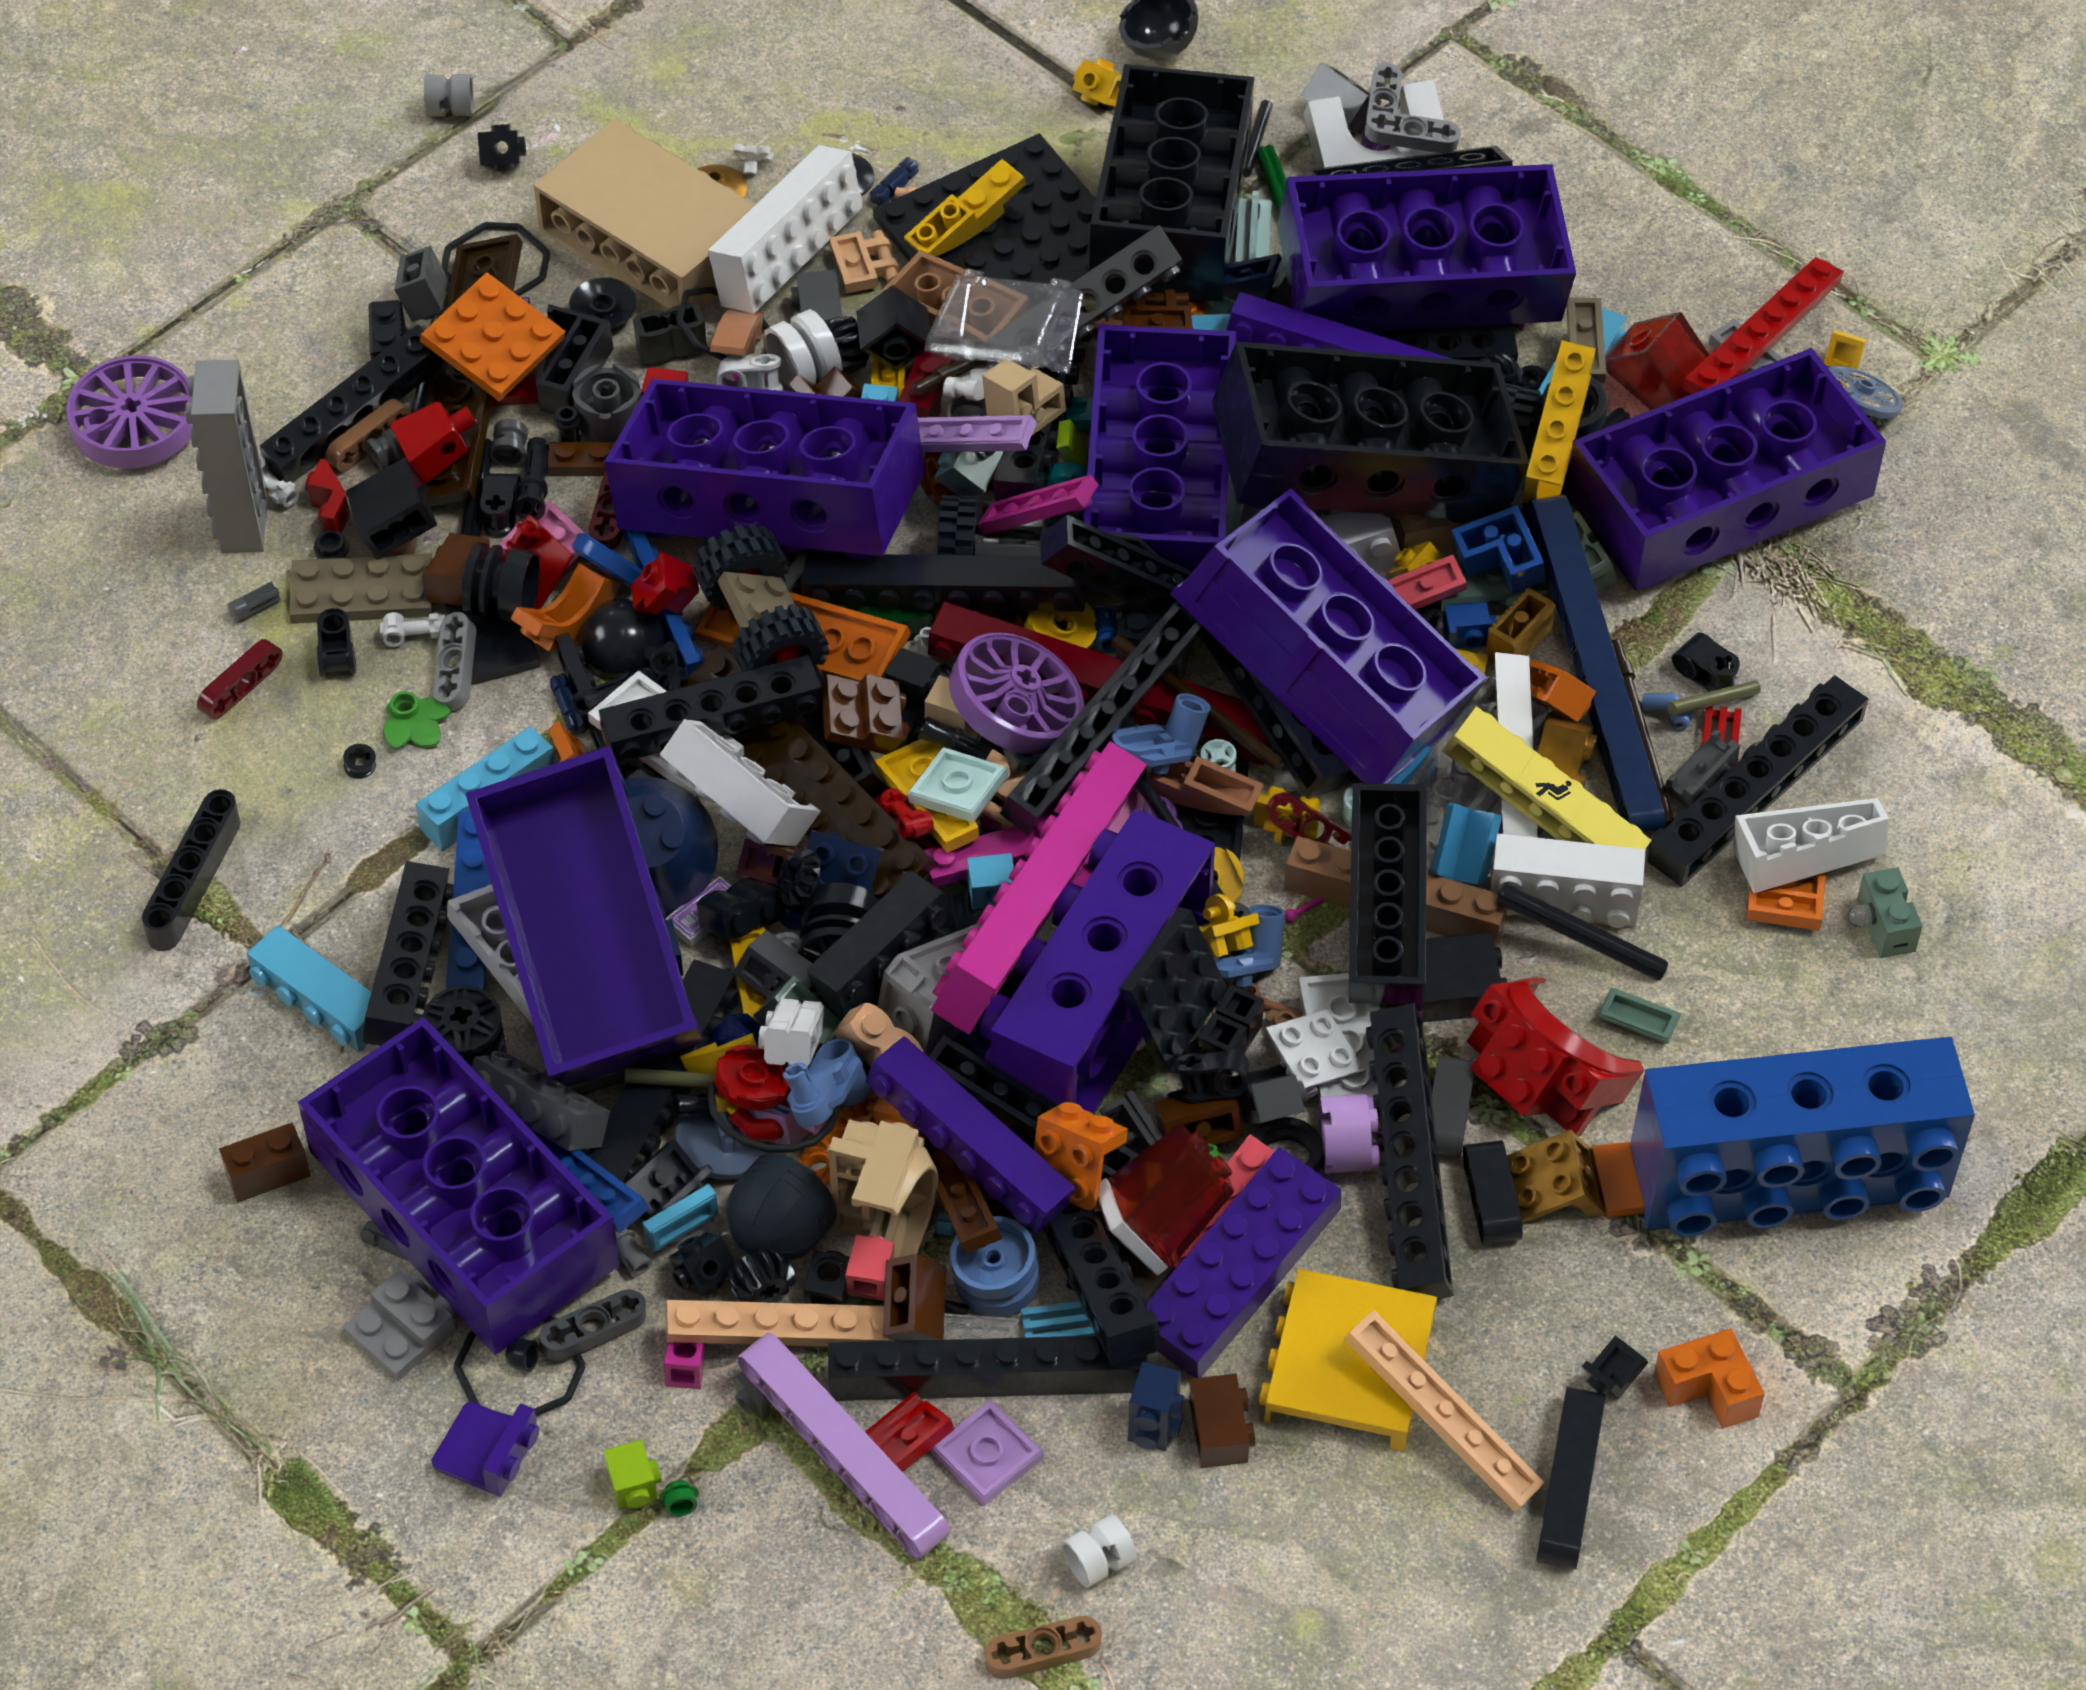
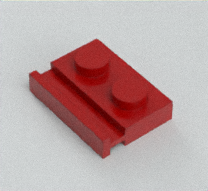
[865,1392,955,1472]

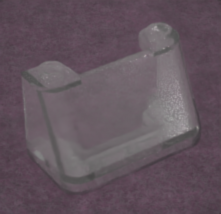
[924,269,1083,374]

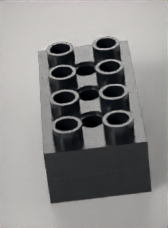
[1089,64,1255,303]
[1212,342,1529,523]

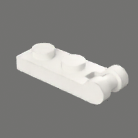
[943,361,1001,401]

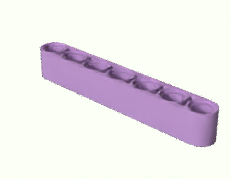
[736,1332,951,1559]

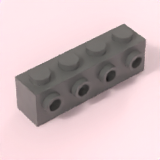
[472,1051,610,1151]

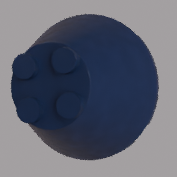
[624,777,718,919]

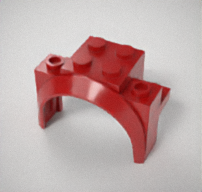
[1466,976,1645,1136]

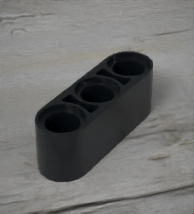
[1463,1140,1523,1244]

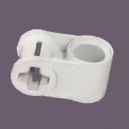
[716,354,783,391]

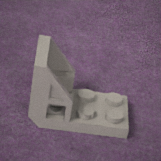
[877,924,1019,1057]

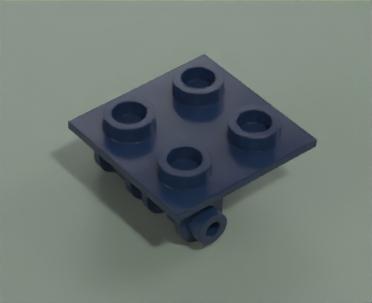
[807,830,881,892]

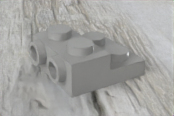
[343,1269,456,1382]

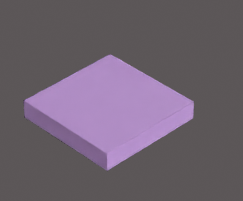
[931,1399,1044,1506]

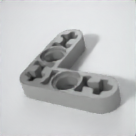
[1365,63,1461,154]

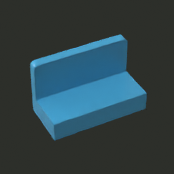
[1431,802,1502,888]

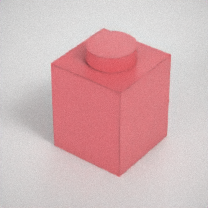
[845,1235,895,1301]

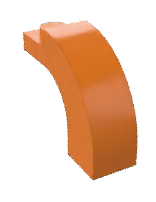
[511,563,623,651]

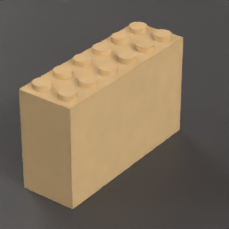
[533,119,756,311]

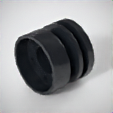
[461,542,541,623]
[798,882,879,963]
[422,985,507,1067]

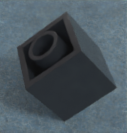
[856,285,932,371]

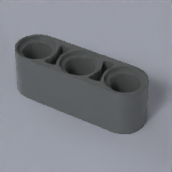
[1432,1056,1475,1158]

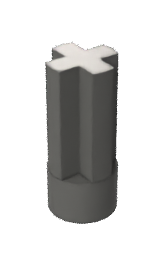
[227,581,281,622]

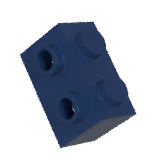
[1128,1362,1184,1451]

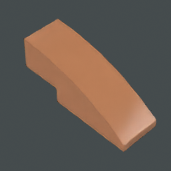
[710,309,764,356]
[1148,756,1264,816]

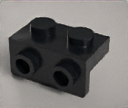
[624,1139,713,1221]

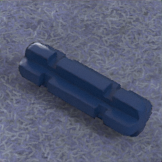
[870,157,919,206]
[550,673,588,736]

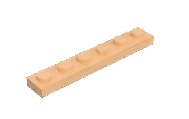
[665,1300,894,1347]
[1344,1310,1545,1512]

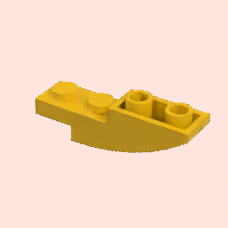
[904,159,1026,256]

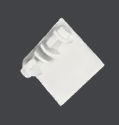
[1265,1009,1364,1099]

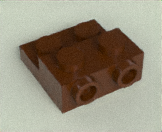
[821,674,909,755]

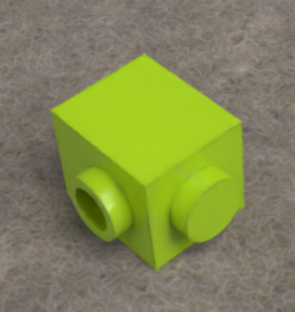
[603,1439,662,1510]

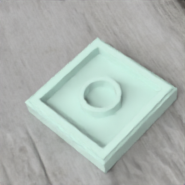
[908,747,1008,822]

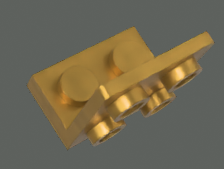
[1507,1129,1605,1224]

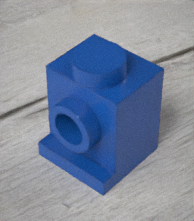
[1442,602,1496,649]

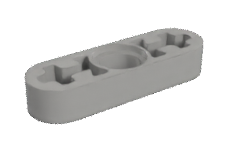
[433,612,476,710]

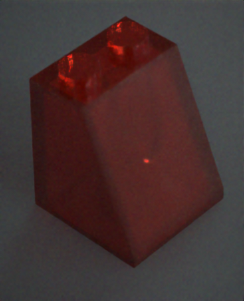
[1605,312,1709,410]
[1108,1123,1235,1268]

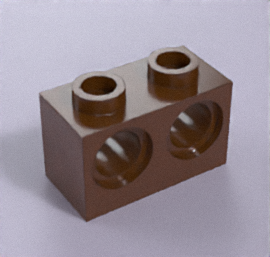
[736,837,805,887]

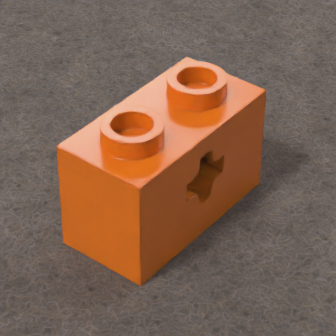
[1529,659,1596,722]

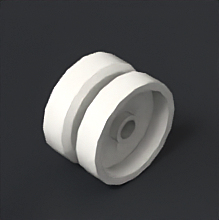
[763,309,842,392]

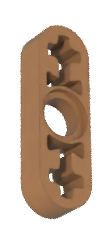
[325,399,411,472]
[985,1616,1102,1679]

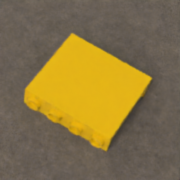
[1522,340,1596,504]
[1259,1268,1437,1452]

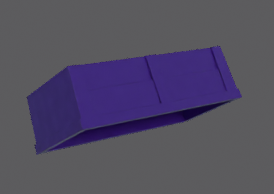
[1171,488,1487,784]
[465,746,704,1087]

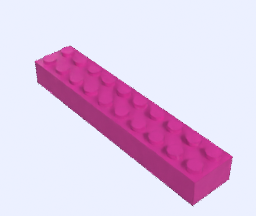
[930,741,1147,1035]

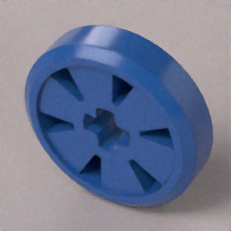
[571,532,642,588]

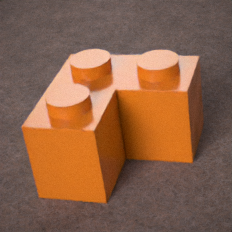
[1653,1328,1765,1429]

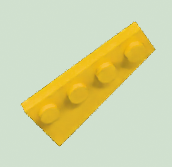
[874,739,979,853]

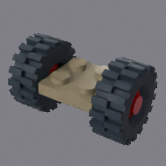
[693,524,829,672]

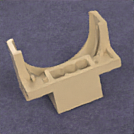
[828,1119,938,1258]

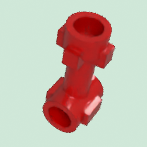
[880,788,934,839]

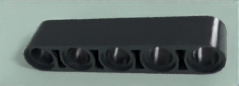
[142,789,241,951]
[1536,1386,1606,1570]

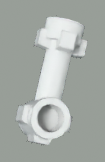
[259,455,299,508]
[380,612,446,647]

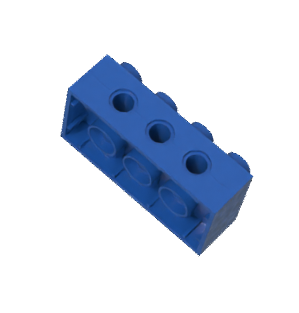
[1630,1036,1975,1237]

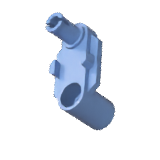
[1110,693,1211,775]
[1214,904,1285,987]
[783,1038,872,1128]

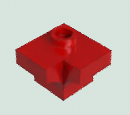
[631,552,699,615]

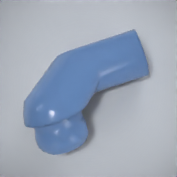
[1642,693,1693,730]

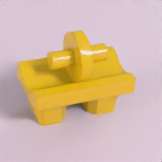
[1253,786,1321,846]
[1199,894,1260,958]

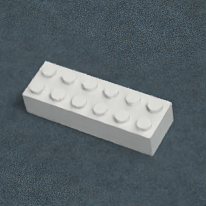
[708,145,863,314]

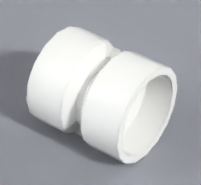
[1061,1514,1138,1588]

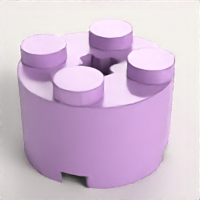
[1318,1094,1380,1174]

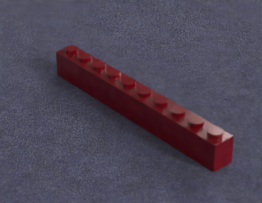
[927,601,1272,766]

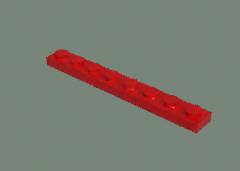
[1682,257,1844,394]

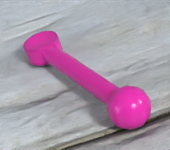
[1285,897,1325,923]

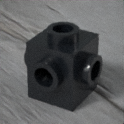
[477,124,526,171]
[668,1232,734,1295]

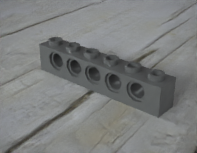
[987,225,1184,370]

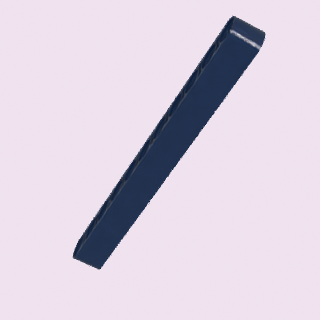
[1528,494,1665,834]

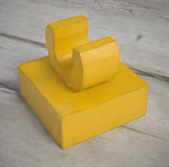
[1824,330,1867,369]

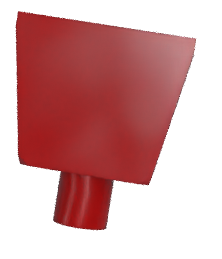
[390,402,477,484]

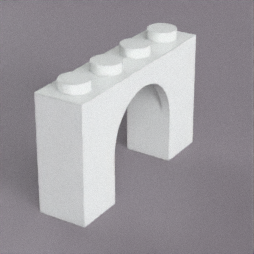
[1303,79,1448,168]

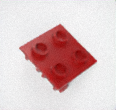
[503,515,574,609]

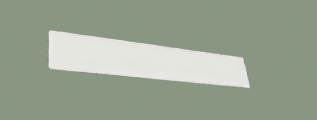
[1495,652,1538,838]

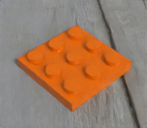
[420,272,566,401]

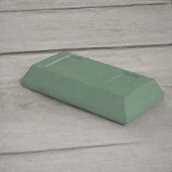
[1598,987,1681,1044]

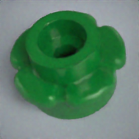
[659,1480,699,1517]

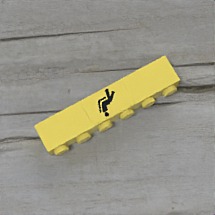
[1442,706,1651,849]

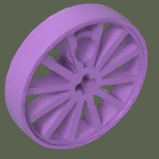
[66,356,193,469]
[949,633,1084,754]

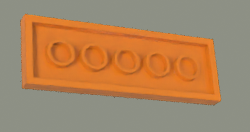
[695,592,911,682]

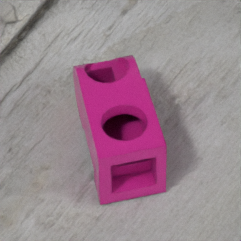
[664,1342,707,1389]

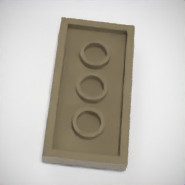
[290,553,433,624]

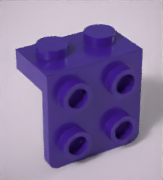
[432,1402,539,1497]

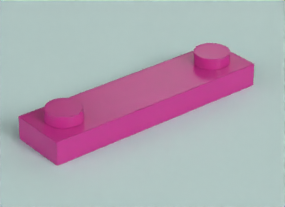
[977,474,1099,535]
[924,815,1058,887]

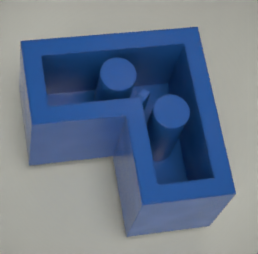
[1451,505,1545,594]

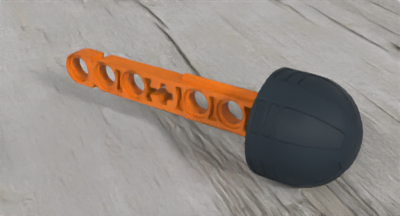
[727,1090,881,1260]

